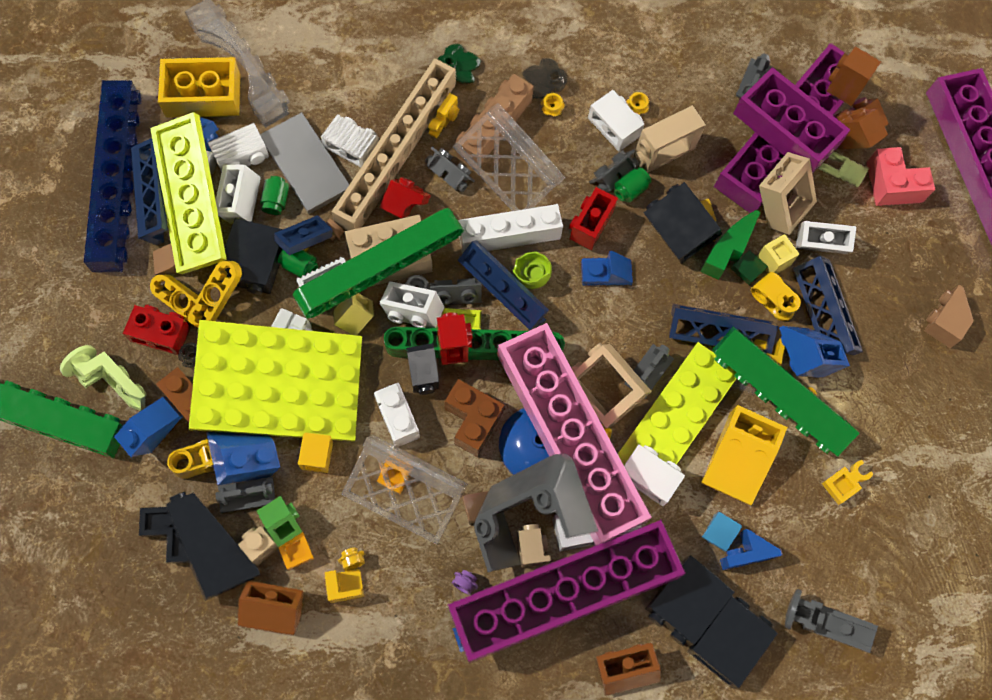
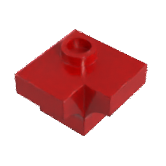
[379,177,431,218]

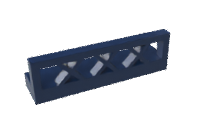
[131,138,167,246]
[458,240,549,330]
[793,256,863,356]
[669,304,778,354]

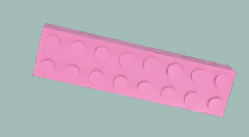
[497,323,652,545]

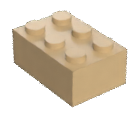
[345,214,432,286]

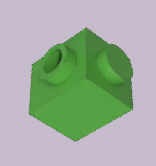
[257,496,303,547]

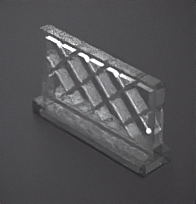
[452,103,566,211]
[341,435,468,545]

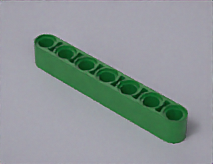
[293,208,464,319]
[384,327,565,360]

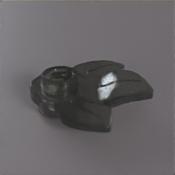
[522,58,568,99]

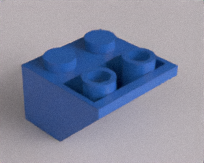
[779,326,850,377]

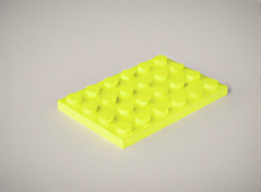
[189,320,362,442]

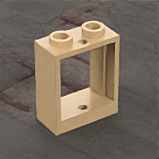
[634,105,706,173]
[759,152,817,235]
[571,344,652,428]

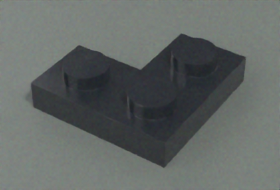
[139,507,188,564]

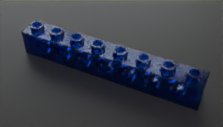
[84,80,142,272]

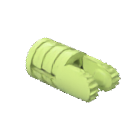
[818,152,869,187]

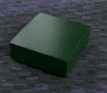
[731,250,768,285]

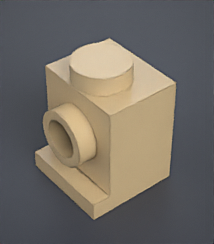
[517,524,551,568]
[238,526,278,566]

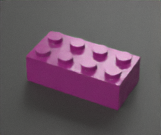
[733,67,850,173]

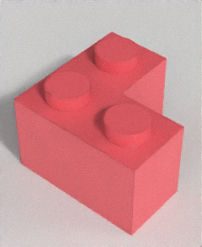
[866,147,935,206]

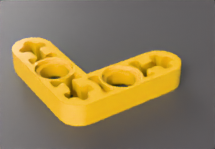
[150,261,242,328]

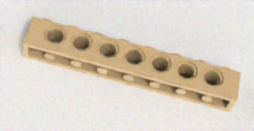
[332,58,456,231]

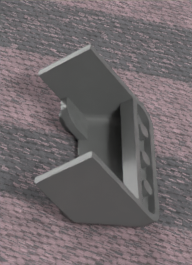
[474,454,598,573]

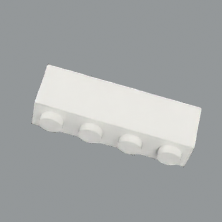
[458,204,563,254]

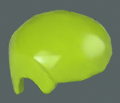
[512,252,552,289]

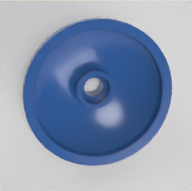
[499,408,550,475]

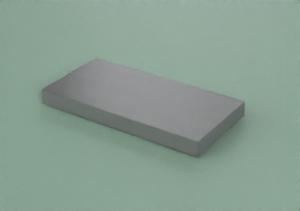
[260,113,349,214]

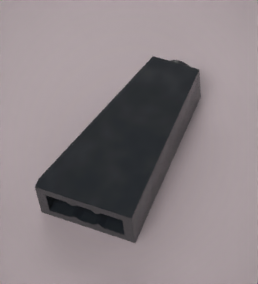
[166,492,260,601]

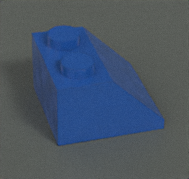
[207,431,280,486]

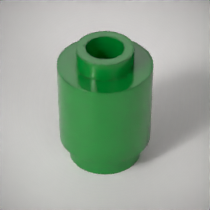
[614,168,651,203]
[260,176,289,215]
[278,249,318,278]

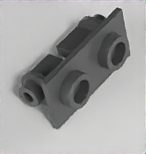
[736,54,773,98]
[425,147,475,192]
[589,150,639,193]
[429,278,482,305]
[624,344,674,399]
[216,477,275,513]

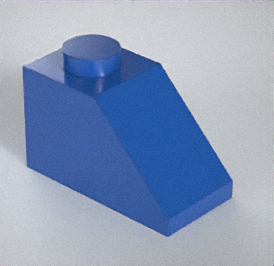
[114,396,183,457]

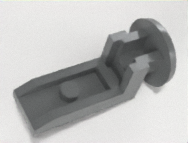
[785,589,878,653]

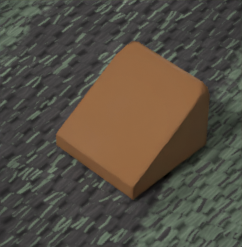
[153,244,176,276]
[462,491,488,525]

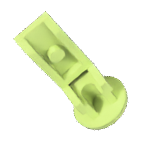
[60,345,146,411]

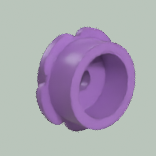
[452,570,478,595]

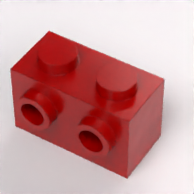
[569,187,618,251]
[122,305,190,356]
[437,312,472,365]

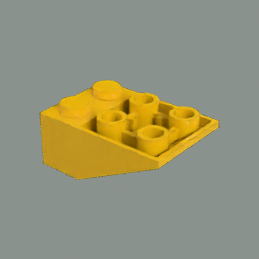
[701,405,788,506]

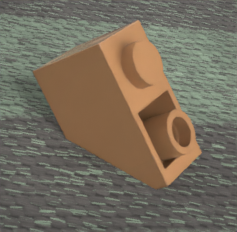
[924,285,974,348]

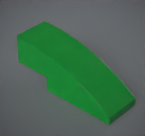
[700,210,760,280]

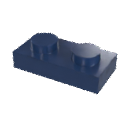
[274,215,333,256]

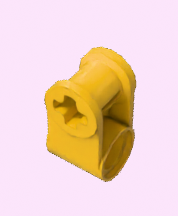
[751,272,801,321]
[167,439,214,479]

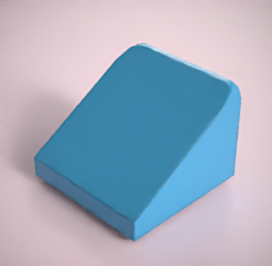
[702,512,742,552]

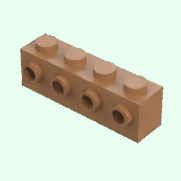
[456,74,534,170]

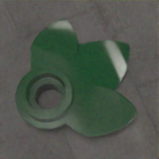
[437,44,481,84]

